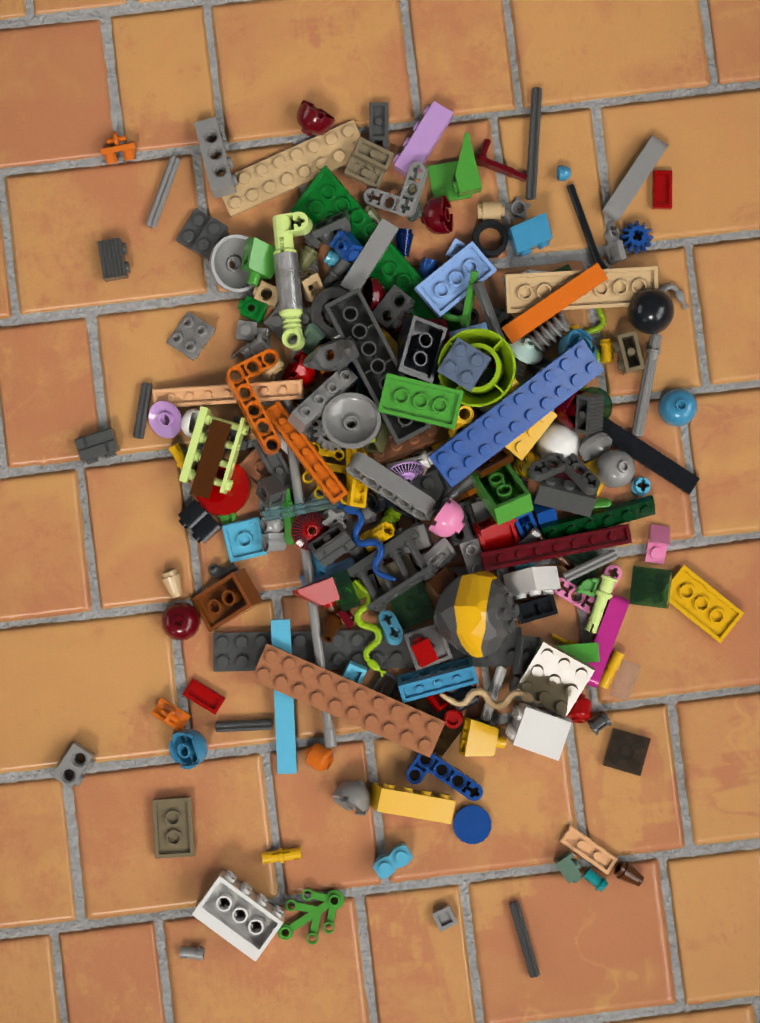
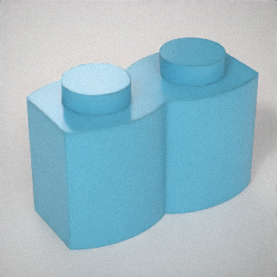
[373,842,413,879]

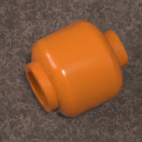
[304,743,334,772]

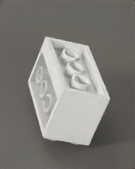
[505,702,572,761]
[192,869,286,962]

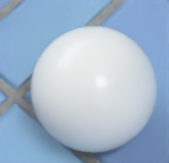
[535,422,581,467]

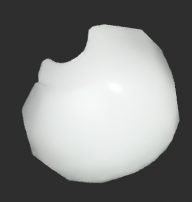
[181,409,209,437]

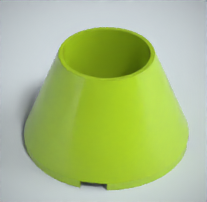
[438,328,516,407]

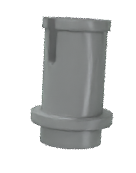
[179,945,205,961]

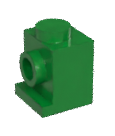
[237,296,269,325]

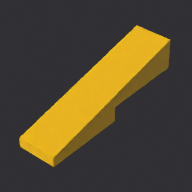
[346,447,368,508]

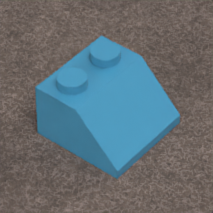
[508,213,553,257]

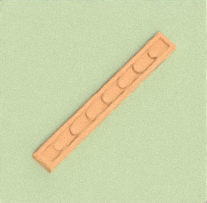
[152,379,304,407]

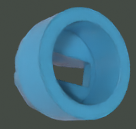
[557,165,571,181]

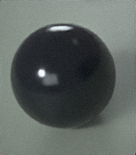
[628,288,674,334]

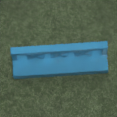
[397,656,478,703]

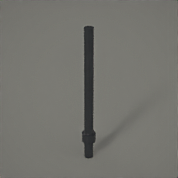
[567,184,606,269]

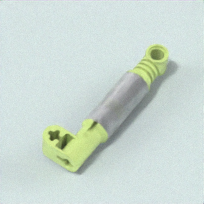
[272,212,313,351]

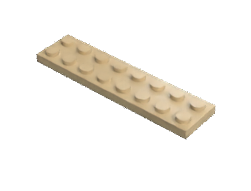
[222,120,361,218]
[504,266,658,313]

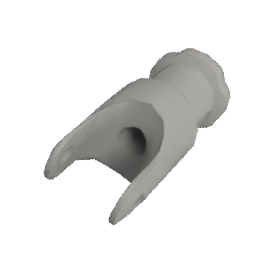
[230,333,271,360]

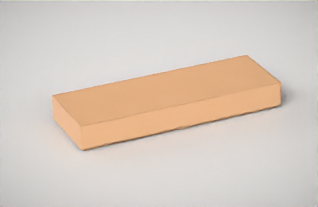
[559,825,618,875]

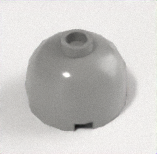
[596,450,635,488]
[331,779,371,816]

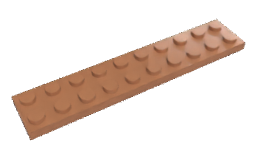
[251,643,446,758]

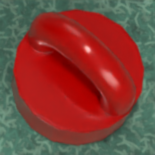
[443,708,464,729]

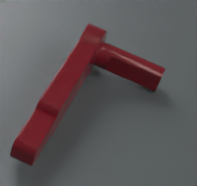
[475,139,527,182]

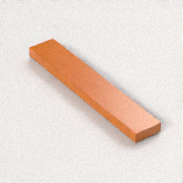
[501,262,608,344]
[265,400,349,505]

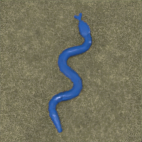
[337,502,396,581]

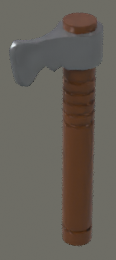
[519,527,575,570]

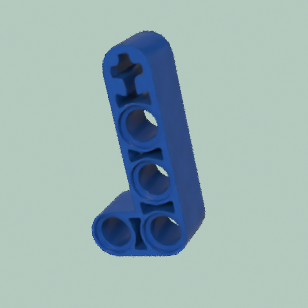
[406,752,483,801]

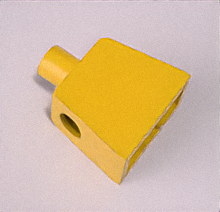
[458,717,506,757]

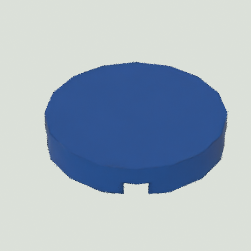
[453,805,491,844]

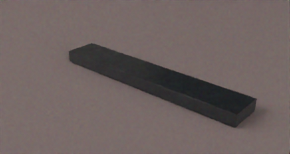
[602,416,700,495]

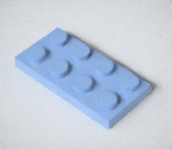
[414,241,497,318]

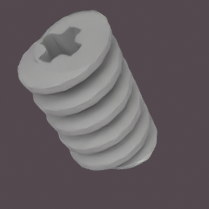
[529,312,571,352]

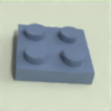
[437,338,492,392]

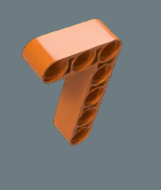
[225,349,281,455]

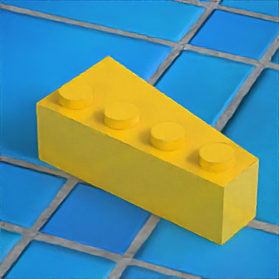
[370,782,456,824]

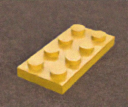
[659,565,744,643]

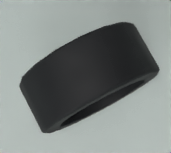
[472,220,508,258]

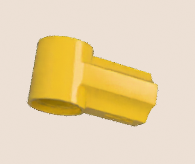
[359,521,395,553]

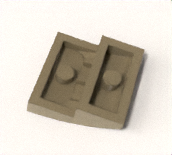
[343,137,394,189]

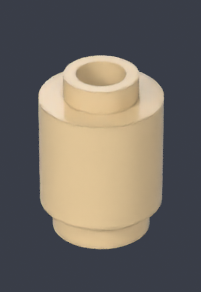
[477,201,505,221]

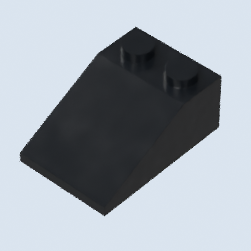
[397,315,448,384]

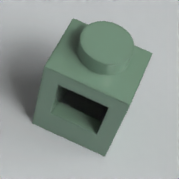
[554,850,583,883]

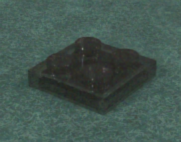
[602,728,651,776]

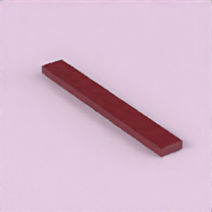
[479,524,632,571]

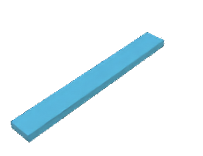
[271,619,297,774]

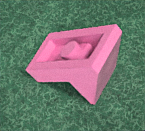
[644,524,670,565]

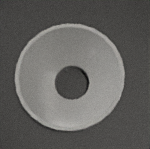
[579,432,612,461]

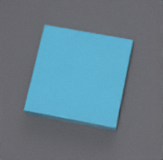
[221,517,268,563]

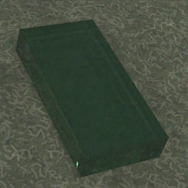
[328,569,361,612]

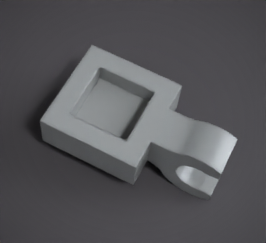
[604,229,627,265]
[236,320,270,342]

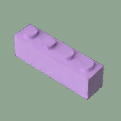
[393,101,454,180]

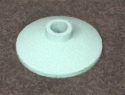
[508,336,543,365]

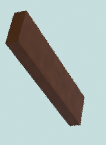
[190,419,232,499]

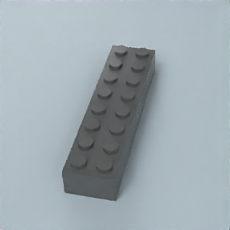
[324,287,432,446]

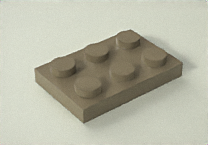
[152,797,195,859]

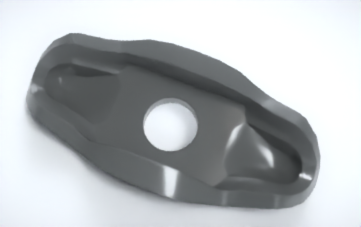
[302,338,359,371]

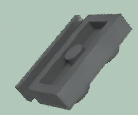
[512,635,542,675]

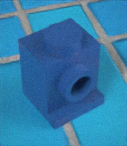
[329,230,364,262]

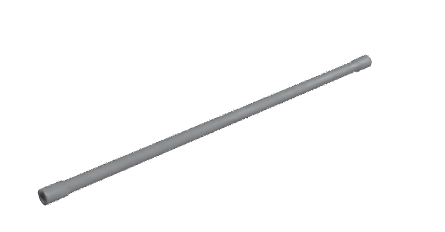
[280,400,337,748]

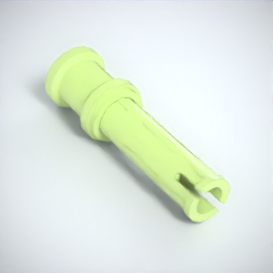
[585,574,618,633]

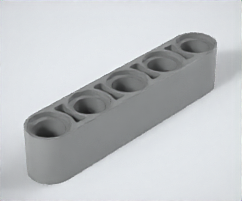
[602,135,669,222]
[346,452,435,520]

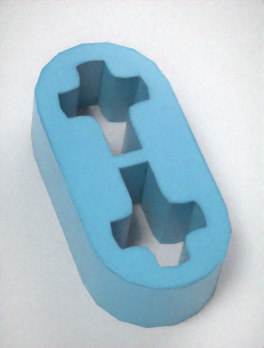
[378,610,403,645]

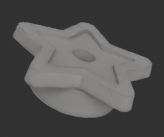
[506,196,530,220]
[322,509,347,529]

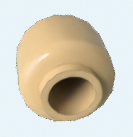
[256,355,285,380]

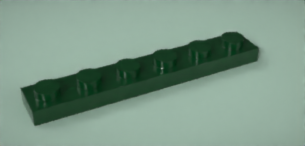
[540,495,656,539]

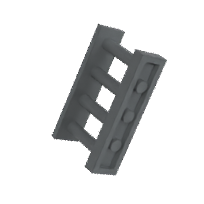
[347,528,439,611]

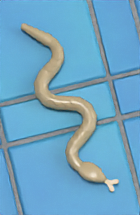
[439,687,541,709]

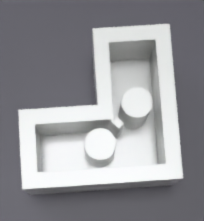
[503,566,561,600]

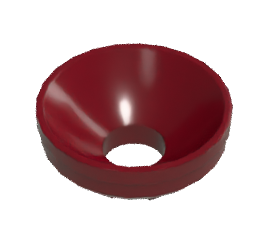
[363,277,386,312]

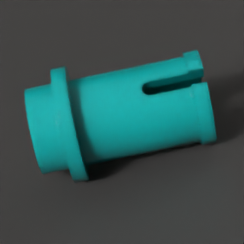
[583,867,608,892]

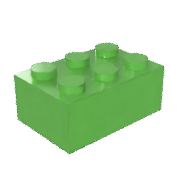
[471,463,534,525]

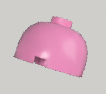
[428,498,465,537]

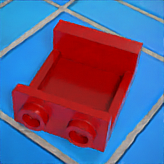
[473,516,519,552]

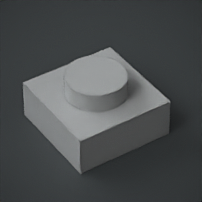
[432,905,458,932]

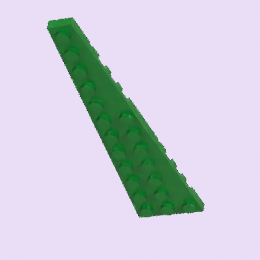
[291,165,464,332]

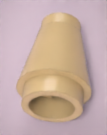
[161,569,183,598]

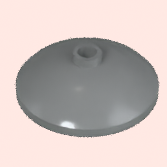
[209,234,254,293]
[322,392,381,449]

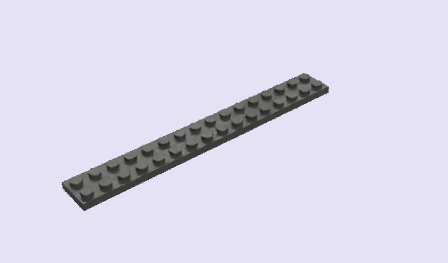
[213,627,522,672]

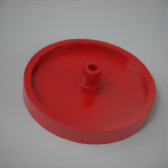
[196,460,251,516]

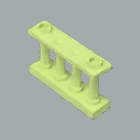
[179,406,249,495]

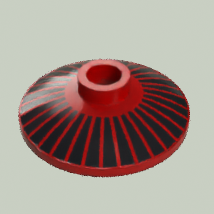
[291,512,329,551]

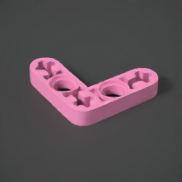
[553,565,622,615]

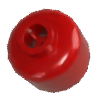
[567,694,592,723]

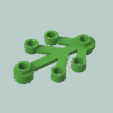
[278,888,344,945]

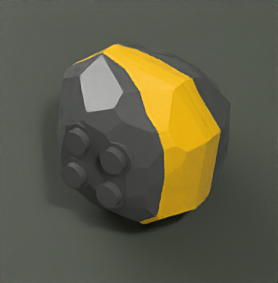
[434,571,520,658]

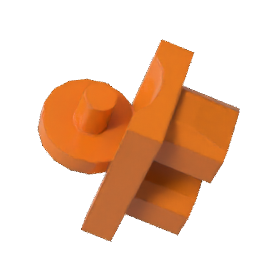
[100,131,136,164]
[151,697,191,731]

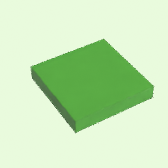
[427,161,472,202]

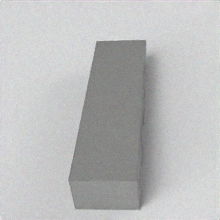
[340,218,399,291]

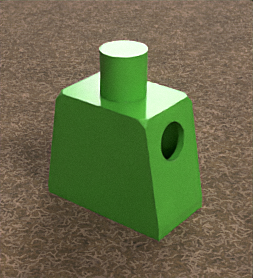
[241,237,275,287]

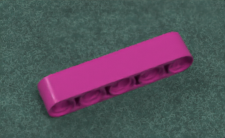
[587,593,630,688]

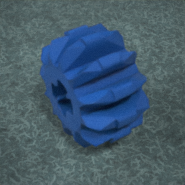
[620,221,653,254]

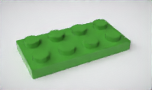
[378,373,464,430]

